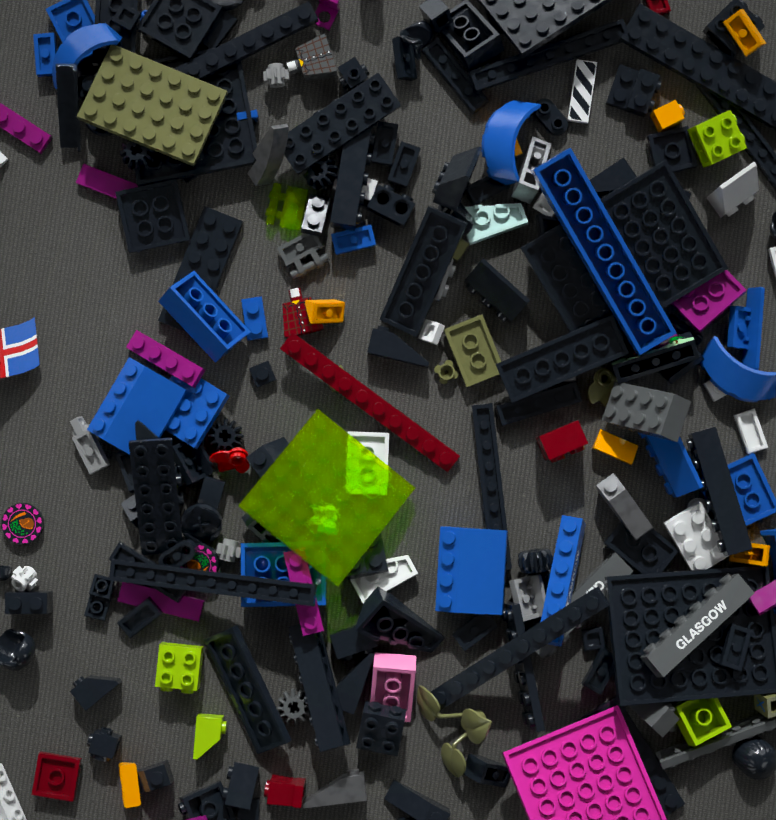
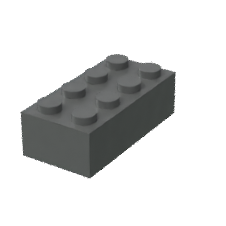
[601,381,691,442]

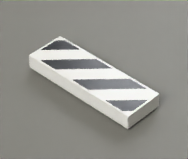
[567,59,597,124]

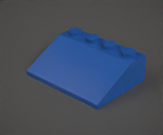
[87,357,188,455]
[435,526,508,615]
[241,542,327,607]

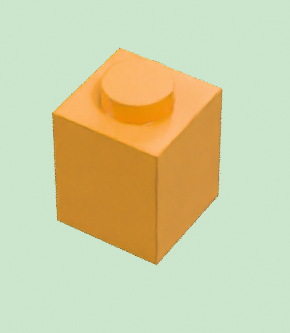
[650,100,685,133]

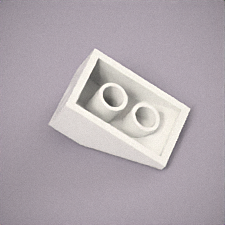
[707,162,759,218]

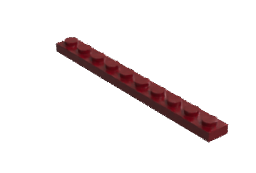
[280,332,460,472]

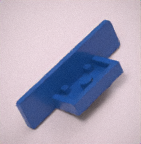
[727,287,765,370]

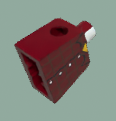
[282,288,324,339]

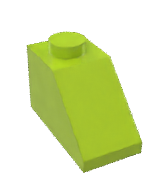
[193,713,227,759]

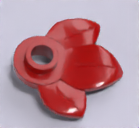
[209,447,250,474]

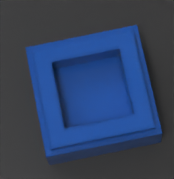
[236,110,259,122]

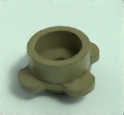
[434,360,458,384]

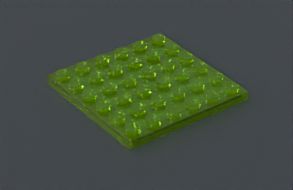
[238,409,415,587]

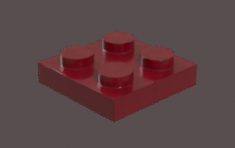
[31,751,82,802]

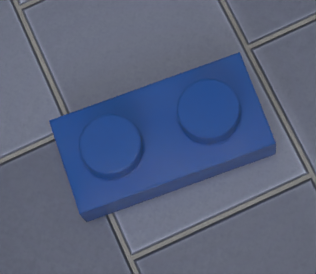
[33,33,57,77]
[331,225,376,255]
[241,296,269,341]

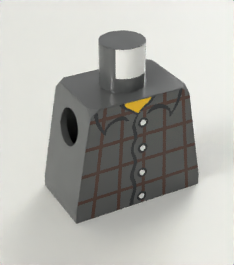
[286,34,338,81]

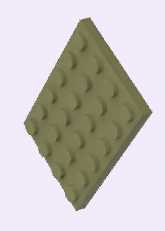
[77,45,228,166]

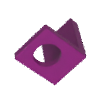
[315,0,340,30]

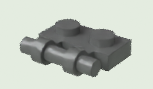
[277,233,330,279]

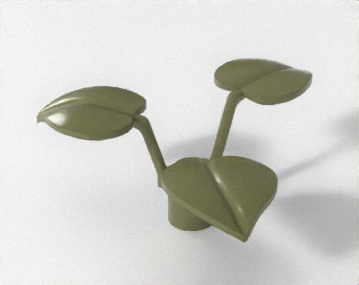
[417,685,492,778]

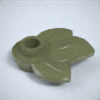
[588,368,625,407]

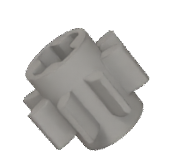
[263,63,289,88]
[216,538,241,562]

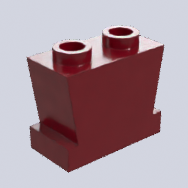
[264,774,306,808]

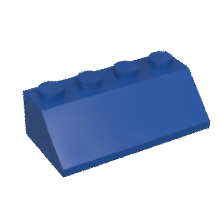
[158,271,251,363]
[639,433,704,497]

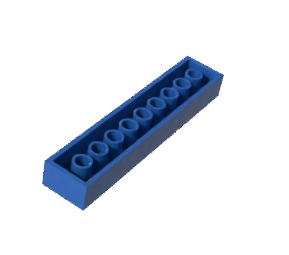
[530,148,676,355]

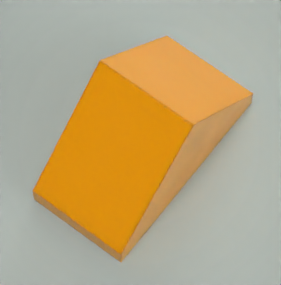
[729,543,770,566]

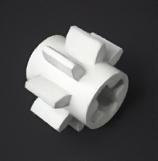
[11,566,38,592]

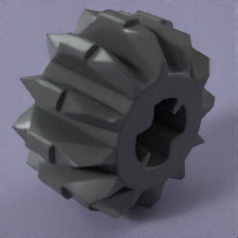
[277,688,311,725]

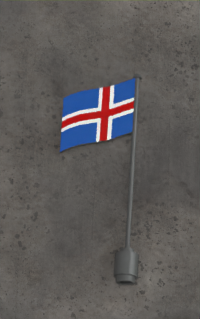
[0,317,40,379]

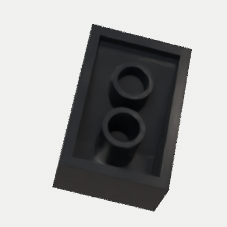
[440,0,504,71]

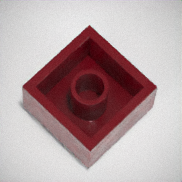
[535,420,588,463]

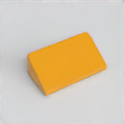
[723,9,766,57]
[305,299,345,324]
[592,429,638,465]
[118,762,141,808]

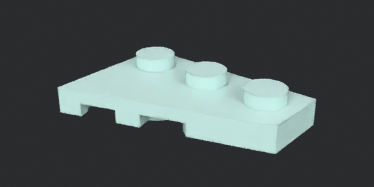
[465,203,528,245]

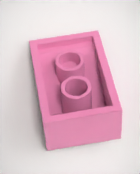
[370,652,416,722]

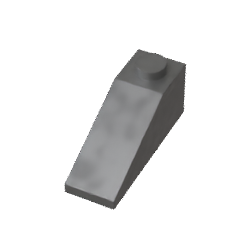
[511,136,551,204]
[596,473,653,540]
[303,769,367,808]

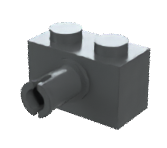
[629,702,680,737]

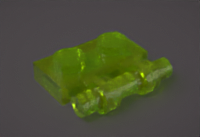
[265,183,308,231]

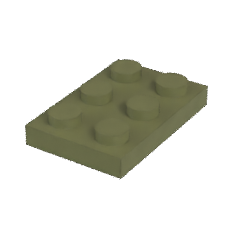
[444,314,501,388]

